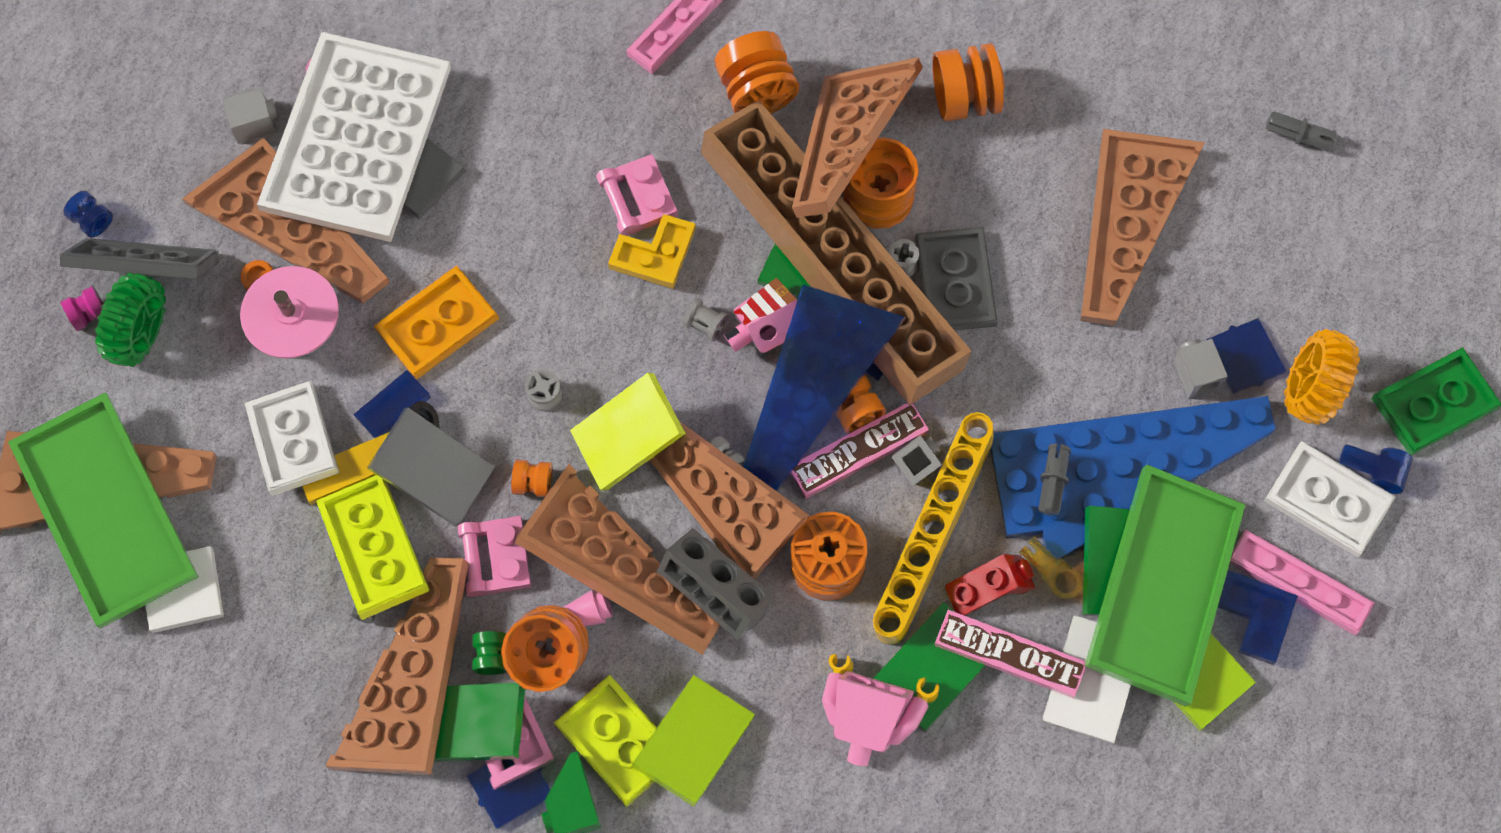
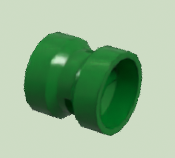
[472,631,508,675]

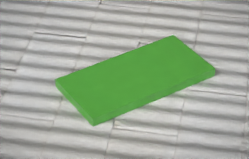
[8,392,199,629]
[1084,465,1245,707]

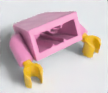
[822,653,939,766]

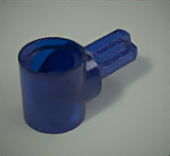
[1339,444,1413,494]

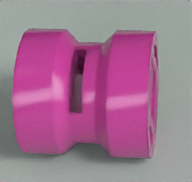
[61,286,104,332]

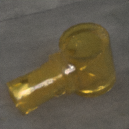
[1019,536,1083,599]

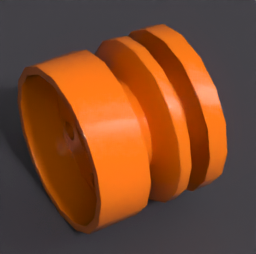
[714,31,799,114]
[932,43,1004,122]
[843,137,919,229]
[791,511,868,601]
[501,604,589,692]

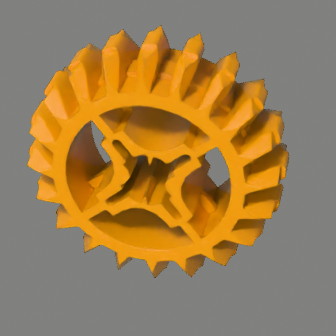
[1284,329,1360,425]

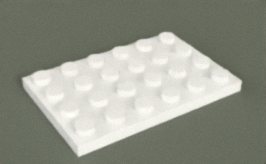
[257,32,451,242]

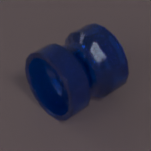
[63,190,113,238]

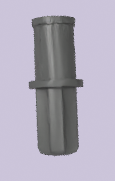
[1266,111,1336,152]
[1038,444,1071,516]

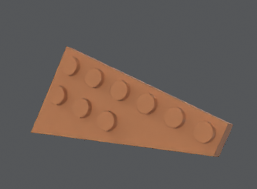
[792,57,923,218]
[1080,129,1205,326]
[0,431,217,533]
[515,464,720,655]
[325,558,469,775]

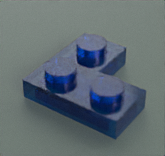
[1218,570,1298,665]

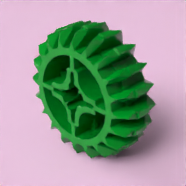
[95,273,166,367]

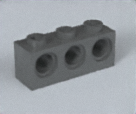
[657,528,775,640]

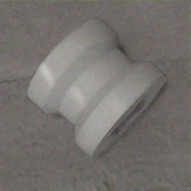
[525,369,563,411]

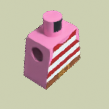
[724,278,812,353]

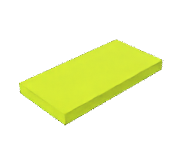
[316,475,430,620]

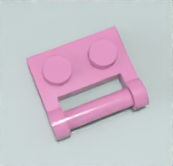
[596,154,678,236]
[458,516,532,597]
[485,697,555,790]

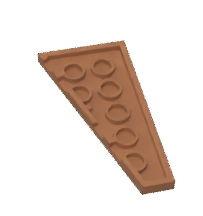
[182,138,390,304]
[650,421,810,579]

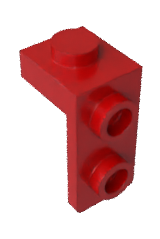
[945,554,1036,616]

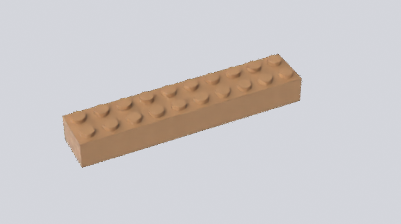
[701,101,972,405]

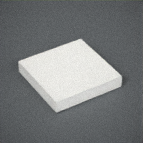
[146,546,224,633]

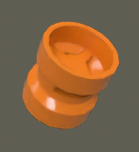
[511,459,553,497]

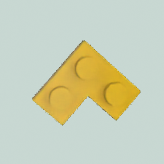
[608,214,696,289]

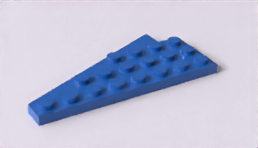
[990,396,1275,566]

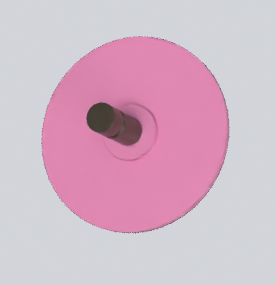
[240,266,339,359]

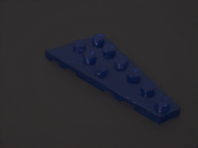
[743,284,906,492]

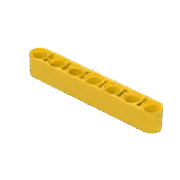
[873,412,994,645]

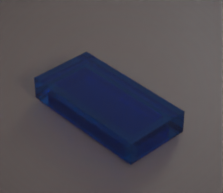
[353,370,431,438]

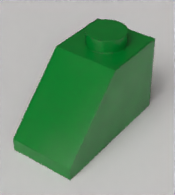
[541,751,601,833]

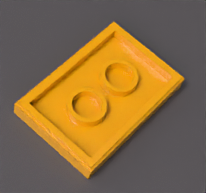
[374,265,499,380]

